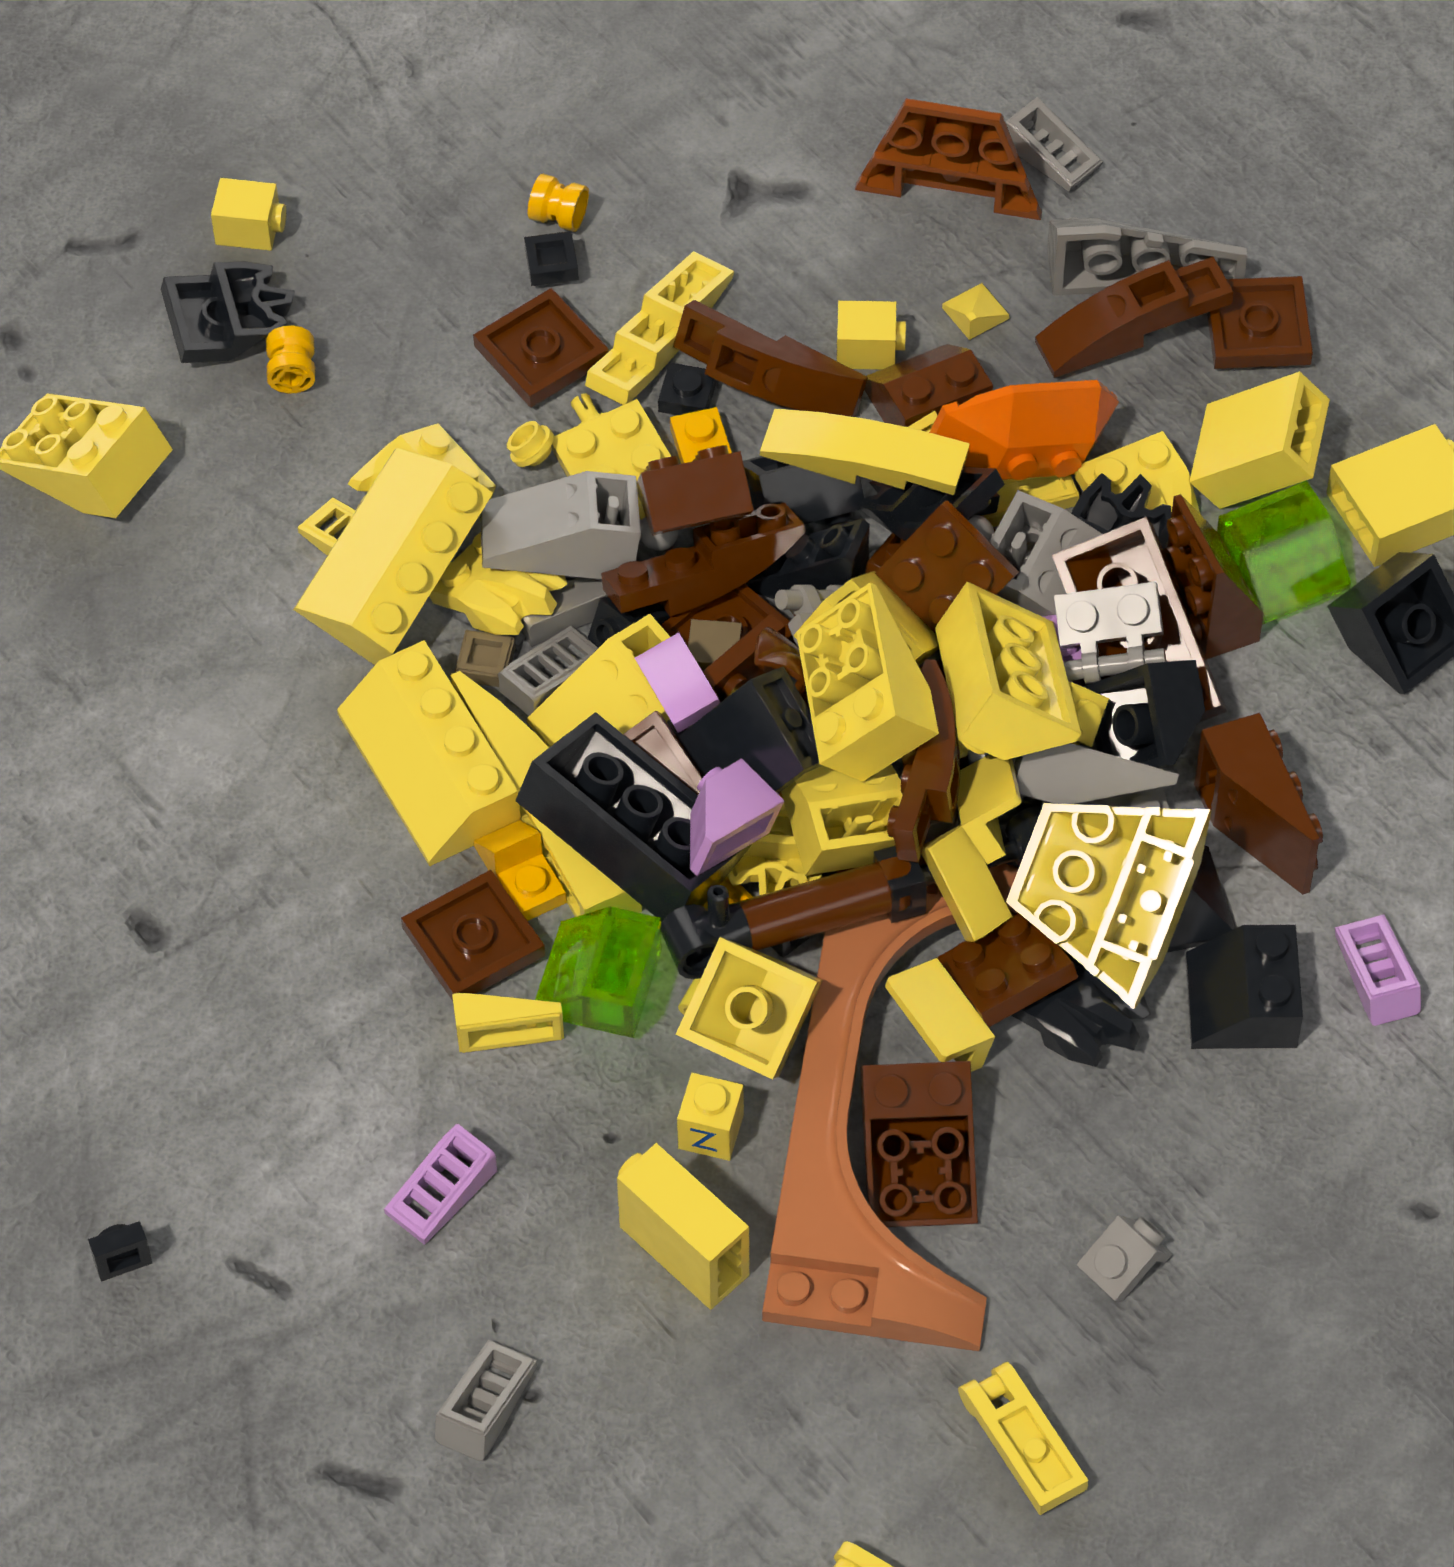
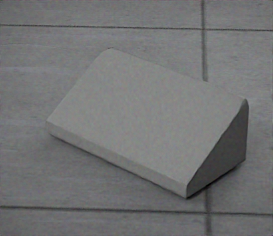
[521,577,607,647]

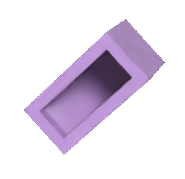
[690,758,784,876]

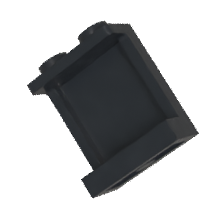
[677,666,823,794]

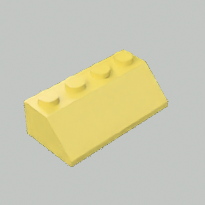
[293,448,493,665]
[935,582,1081,761]
[337,640,521,866]

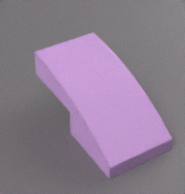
[635,632,720,733]

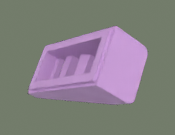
[1335,914,1421,1026]
[384,1124,497,1245]

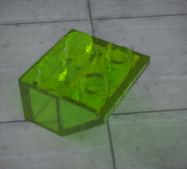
[1217,480,1351,625]
[535,906,662,1038]

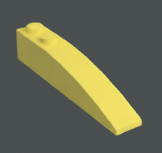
[451,671,642,936]

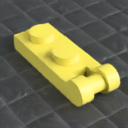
[958,1362,1089,1515]

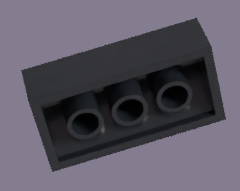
[515,712,752,922]

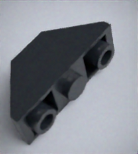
[746,518,870,599]

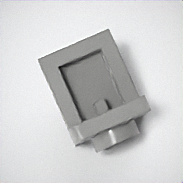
[1076,1215,1172,1302]

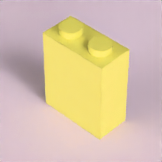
[1189,371,1330,509]
[1326,424,1454,567]
[617,1143,749,1310]

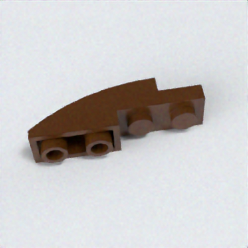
[1035,257,1233,378]
[673,300,868,417]
[601,502,805,617]
[887,659,960,862]

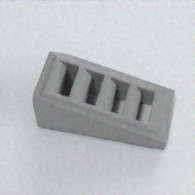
[1006,97,1103,191]
[498,626,598,716]
[435,1340,537,1461]

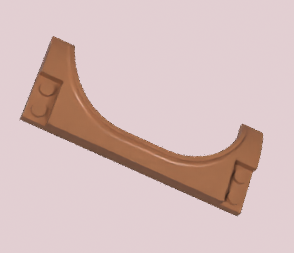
[762,858,1019,1351]

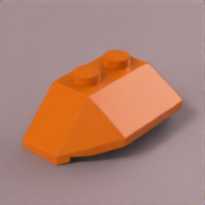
[929,380,1119,480]

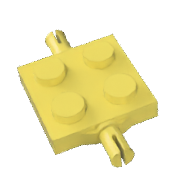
[551,393,671,520]

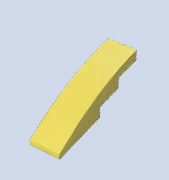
[585,251,734,405]
[759,409,970,495]

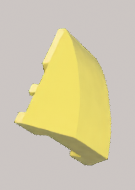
[1006,803,1212,1009]

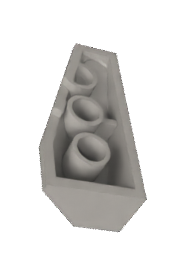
[1047,218,1247,295]

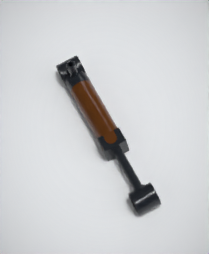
[660,806,1043,979]

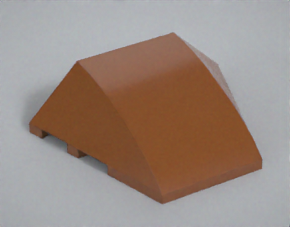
[855,98,1042,220]

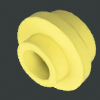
[507,421,554,467]

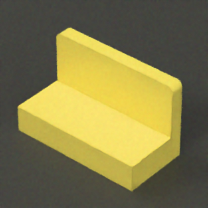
[957,754,1022,865]
[885,958,995,1072]

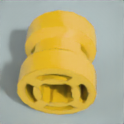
[527,174,589,232]
[266,325,315,394]

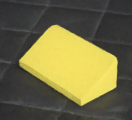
[921,825,1013,942]

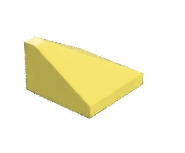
[942,283,1009,340]

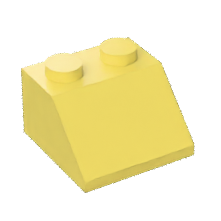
[675,937,823,1080]

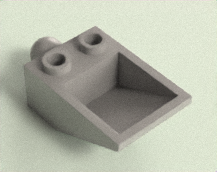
[480,471,679,581]
[968,490,1102,616]
[967,743,1179,807]

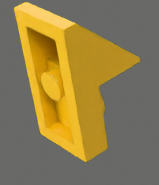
[473,820,567,921]

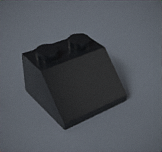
[743,456,865,531]
[1327,552,1454,694]
[1185,925,1303,1049]

